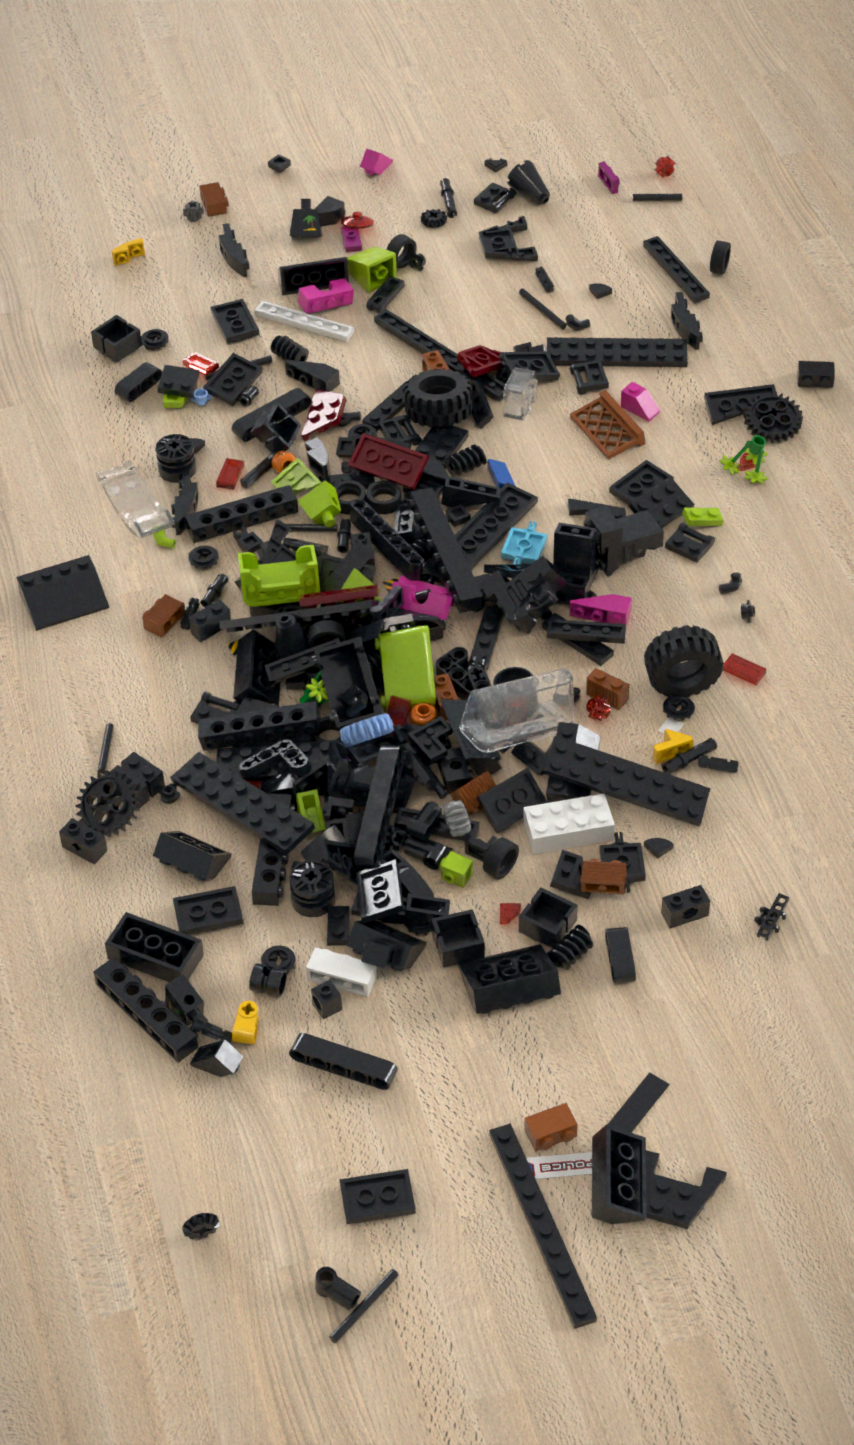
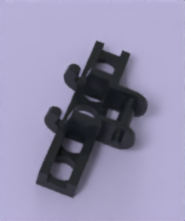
[754,893,790,941]

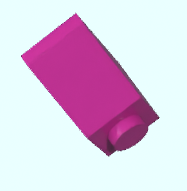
[360,148,393,176]
[621,382,660,422]

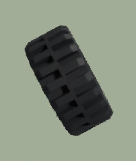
[404,369,473,428]
[644,625,724,697]

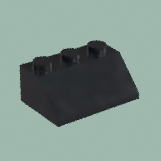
[153,831,232,881]
[346,920,427,971]

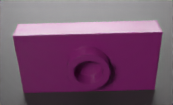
[341,225,362,252]

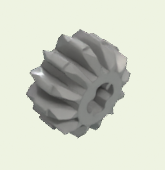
[443,800,471,837]

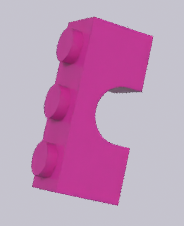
[298,278,354,314]
[391,582,453,620]

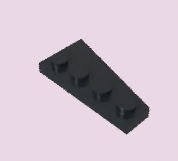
[704,384,778,425]

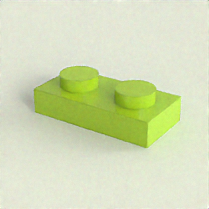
[682,507,724,526]

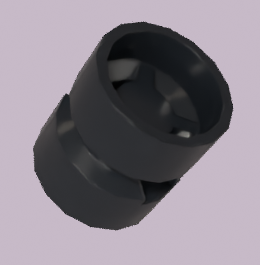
[249,963,287,997]

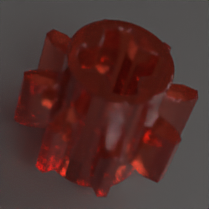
[655,156,676,177]
[586,695,611,721]

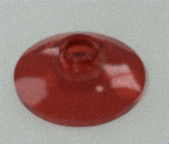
[341,212,374,229]

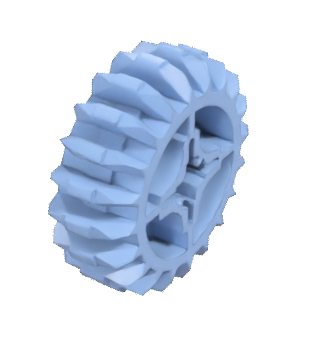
[339,713,394,747]

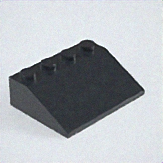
[16,555,109,631]
[458,944,561,1014]

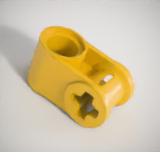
[232,1001,259,1045]

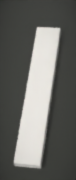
[254,301,354,342]

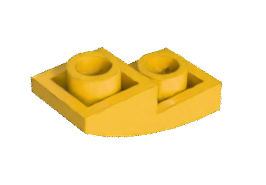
[112,238,145,266]

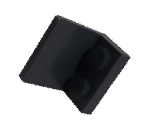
[286,762,327,811]

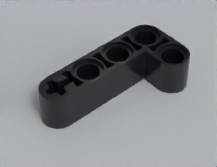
[436,647,493,710]

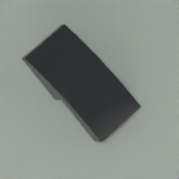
[260,773,300,794]
[300,825,347,862]

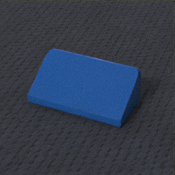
[487,459,515,488]

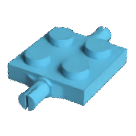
[501,521,548,564]

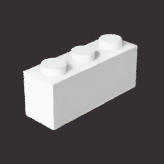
[306,947,377,997]

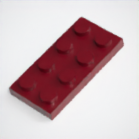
[348,433,429,490]
[299,584,379,609]

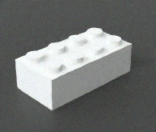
[523,793,615,855]

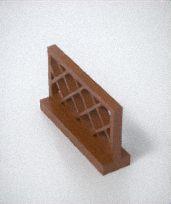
[570,390,646,460]

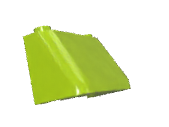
[237,545,320,607]
[374,626,436,713]

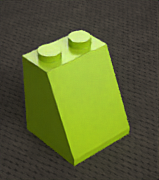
[347,246,397,293]

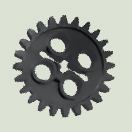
[744,392,803,443]
[75,770,141,837]

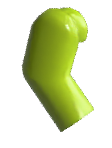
[153,528,176,549]

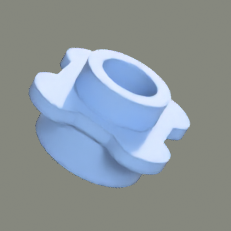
[190,389,212,406]

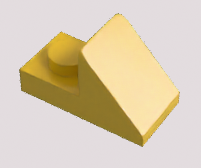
[652,729,694,765]

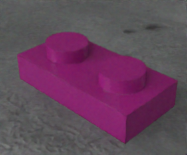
[598,161,620,194]

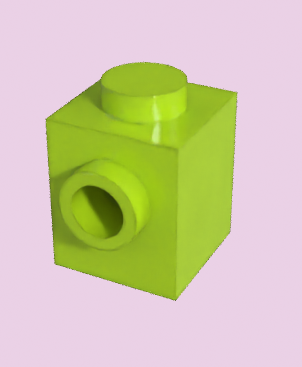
[439,851,473,888]

